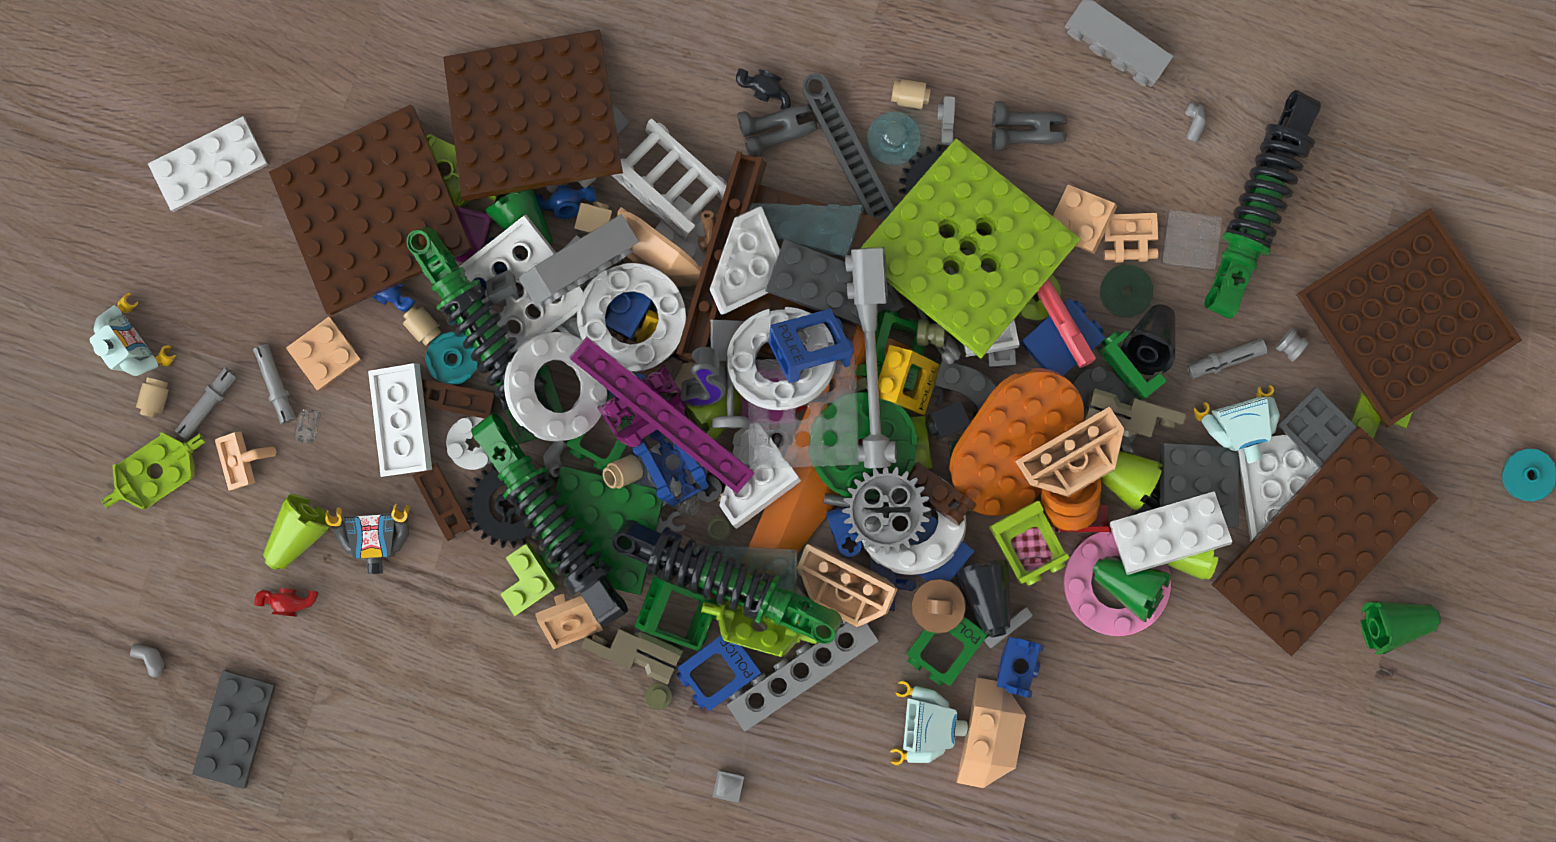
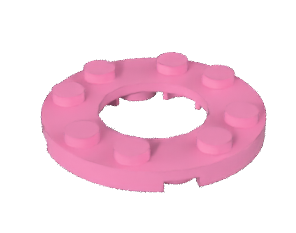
[1063,530,1171,636]

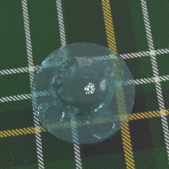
[867,112,921,165]

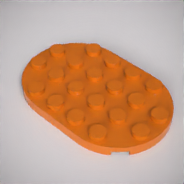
[949,368,1084,516]

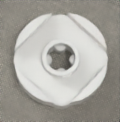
[446,416,497,470]

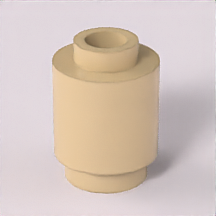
[891,79,931,109]
[403,306,442,346]
[136,377,169,418]
[603,455,644,489]

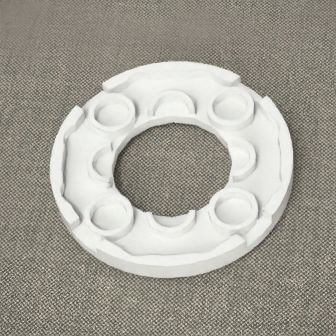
[577,263,686,372]
[727,307,836,410]
[504,332,608,441]
[862,478,967,575]

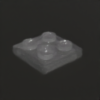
[1161,210,1222,271]

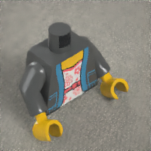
[325,504,410,574]

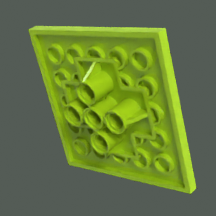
[861,139,1081,358]

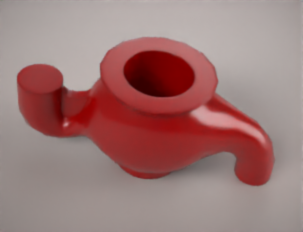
[254,588,318,617]

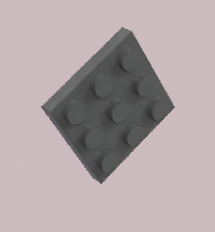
[1160,443,1239,527]

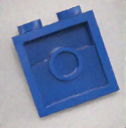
[605,268,653,340]

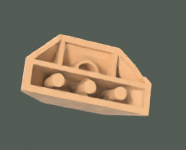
[616,207,702,287]
[1016,407,1124,497]
[797,544,898,627]
[957,677,1026,788]

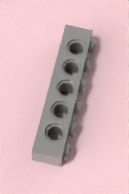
[727,620,878,732]

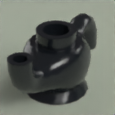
[736,68,791,110]

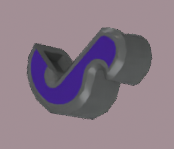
[681,347,727,407]

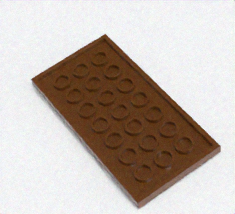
[1211,426,1439,657]

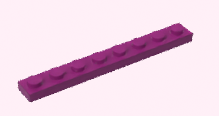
[569,336,755,493]

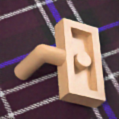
[215,432,277,491]

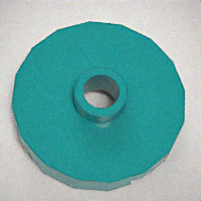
[425,332,479,385]
[1501,449,1556,502]

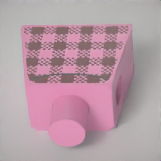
[1011,523,1055,581]

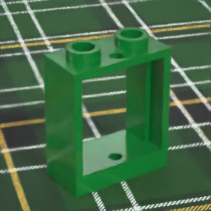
[634,576,718,651]

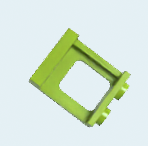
[989,501,1070,586]

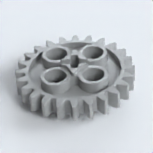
[842,467,931,554]

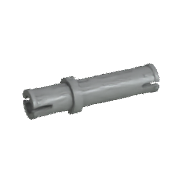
[1186,338,1267,380]
[253,344,297,424]
[175,367,238,440]

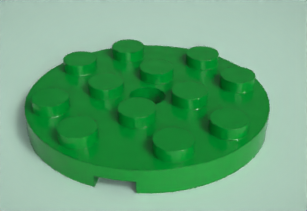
[809,391,918,500]

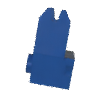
[997,637,1044,698]

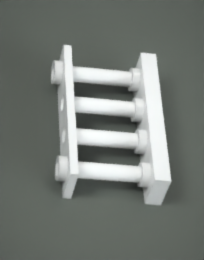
[611,118,727,241]

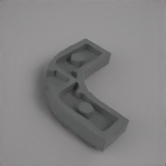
[934,359,996,412]

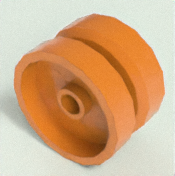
[1041,479,1101,531]

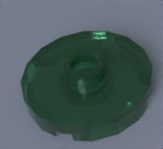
[1100,265,1153,318]

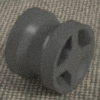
[695,475,724,502]

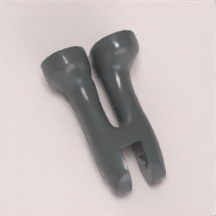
[992,101,1067,151]
[737,104,817,157]

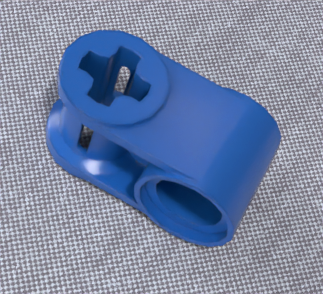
[826,507,862,558]

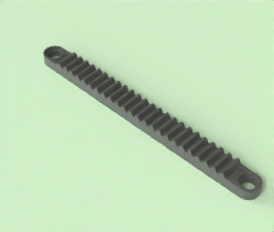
[802,73,964,356]

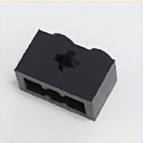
[925,401,970,440]

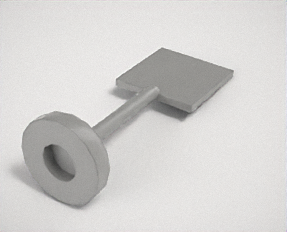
[710,320,750,428]

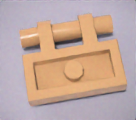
[1103,213,1158,263]

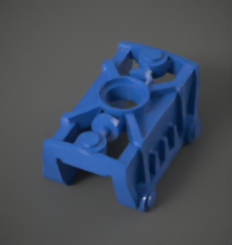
[632,429,709,506]

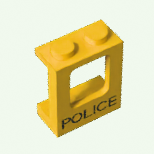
[878,345,940,416]

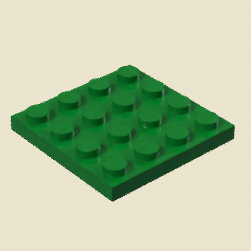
[540,466,664,595]

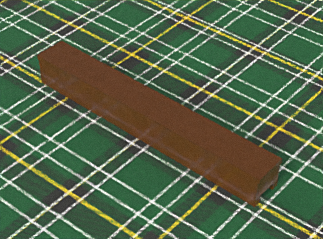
[676,151,767,363]

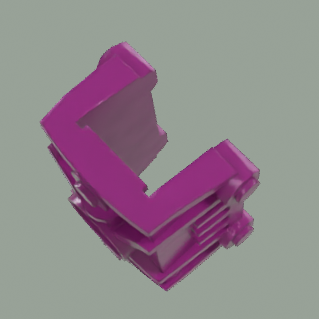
[597,365,686,448]

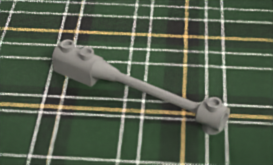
[845,247,897,468]

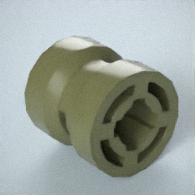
[917,319,948,348]

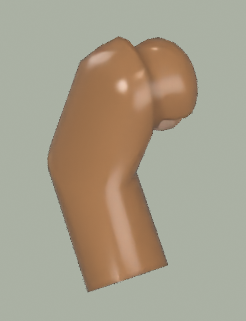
[697,211,716,251]

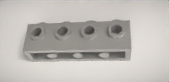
[1064,0,1174,87]

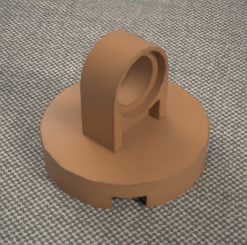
[911,579,966,633]

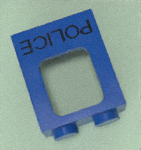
[768,308,854,383]
[677,635,761,711]

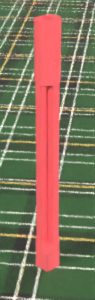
[1037,278,1096,368]

